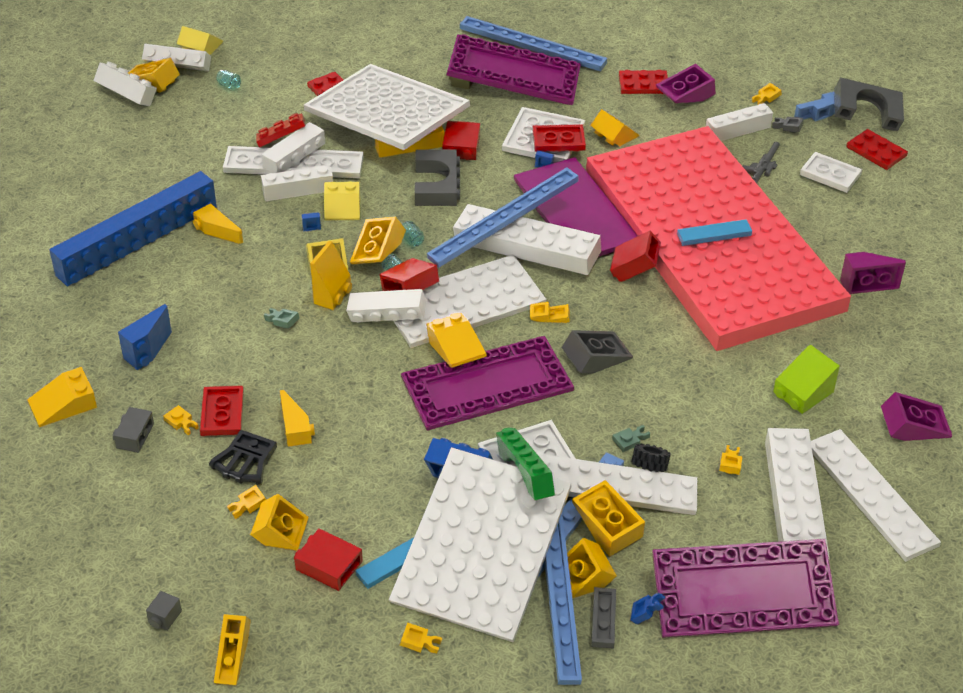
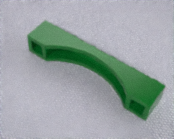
[496,427,555,501]

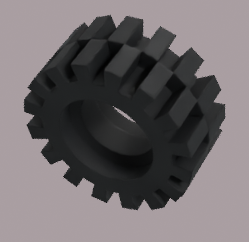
[631,443,671,472]

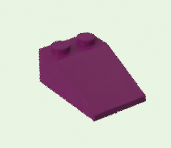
[656,63,716,103]
[840,252,906,294]
[881,392,952,441]

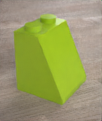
[773,344,840,414]

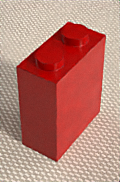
[442,121,480,160]
[610,230,661,282]
[379,258,440,291]
[294,528,363,591]

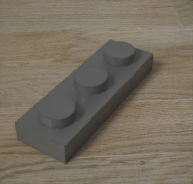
[591,587,616,649]

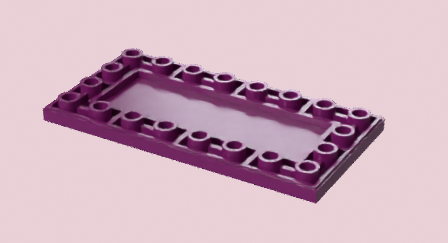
[446,34,581,105]
[514,157,638,257]
[401,336,574,431]
[652,539,839,638]

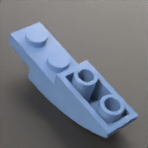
[794,92,835,121]

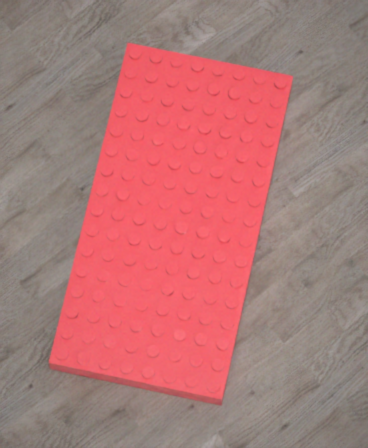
[586,126,851,351]

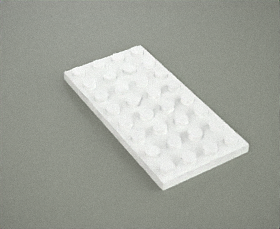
[394,255,547,348]

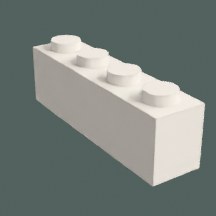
[142,44,211,71]
[93,62,157,106]
[706,103,773,141]
[261,122,325,173]
[261,165,333,201]
[346,289,427,323]

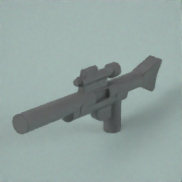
[742,142,780,183]

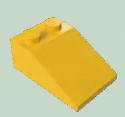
[128,58,180,93]
[350,216,406,264]
[310,241,352,310]
[426,313,487,368]
[27,367,97,427]
[572,480,645,557]

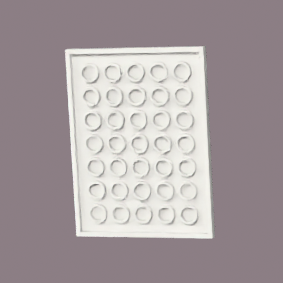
[304,64,470,150]
[389,447,572,642]

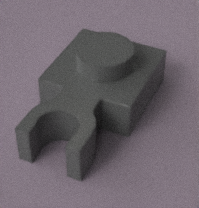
[772,117,804,133]

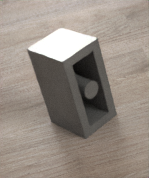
[113,407,154,453]

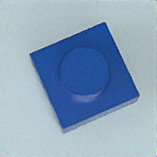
[535,151,554,168]
[302,212,321,232]

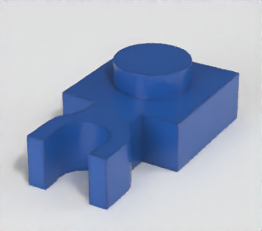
[630,592,665,624]

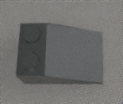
[561,330,633,374]

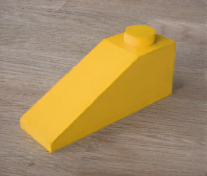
[193,203,243,244]
[280,390,315,447]
[214,614,251,685]

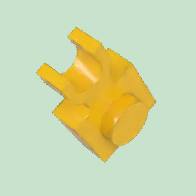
[752,83,782,105]
[163,405,199,435]
[719,445,742,475]
[227,485,266,519]
[400,622,442,654]

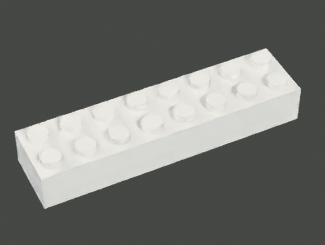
[453,204,601,275]
[765,428,830,559]

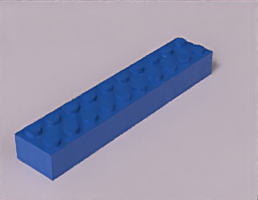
[49,171,217,287]

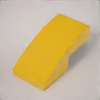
[530,302,570,323]

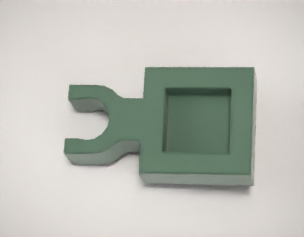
[264,308,299,329]
[612,425,650,452]

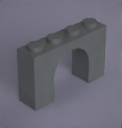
[834,77,904,131]
[415,150,460,206]

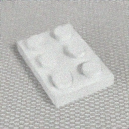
[800,152,862,193]

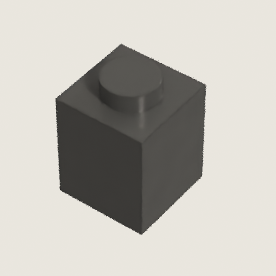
[146,591,182,631]

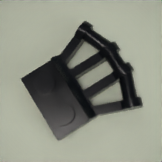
[209,430,277,485]

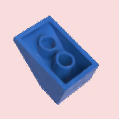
[118,304,172,370]

